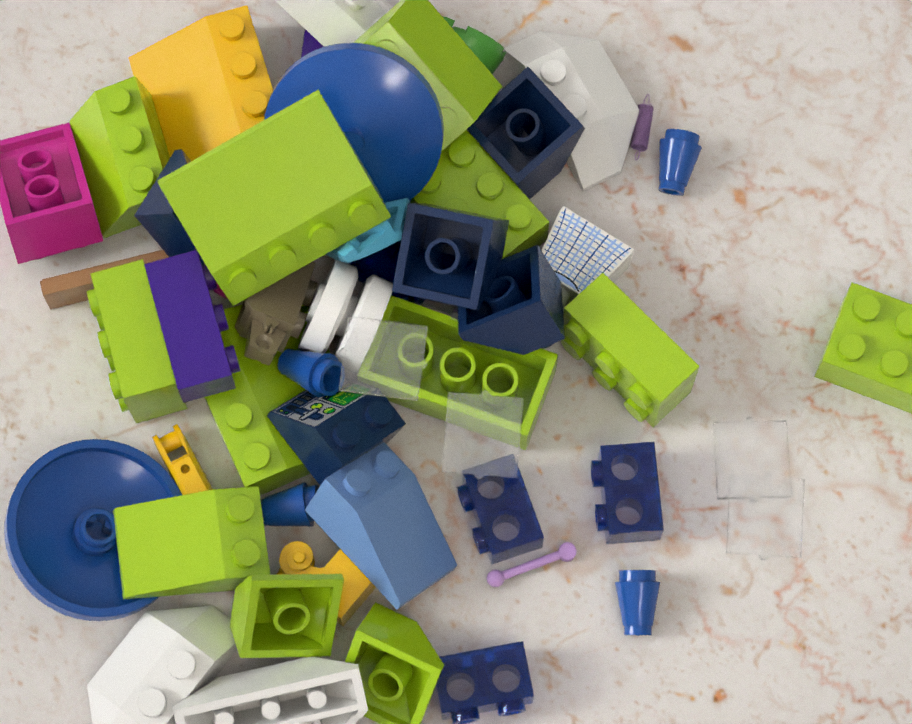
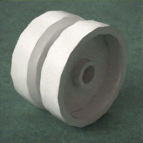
[298,260,393,373]

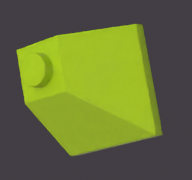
[230,574,344,658]
[345,602,444,724]

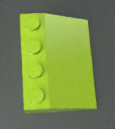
[157,89,391,306]
[204,305,331,496]

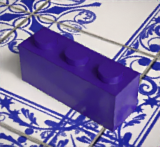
[144,250,241,403]

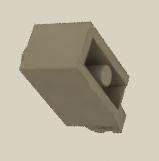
[234,261,318,366]

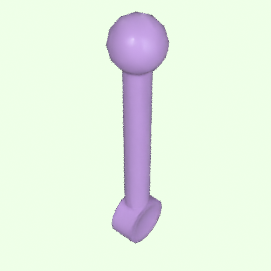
[487,542,577,587]

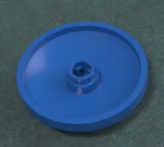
[264,43,444,203]
[4,439,182,621]

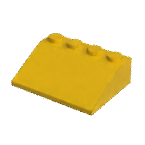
[128,5,273,161]

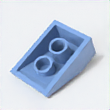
[305,442,457,610]

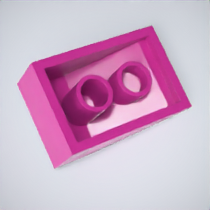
[0,123,103,264]

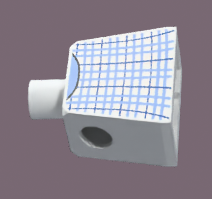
[542,206,634,307]

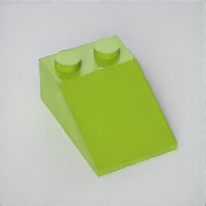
[113,486,271,600]

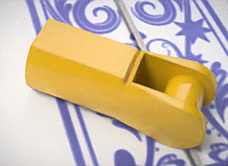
[152,424,213,495]

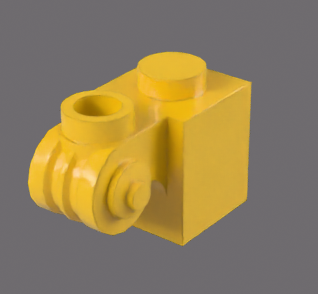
[276,541,376,626]

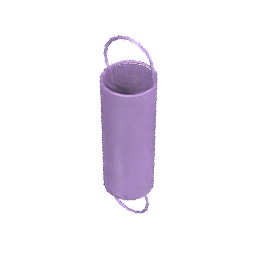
[631,94,654,161]

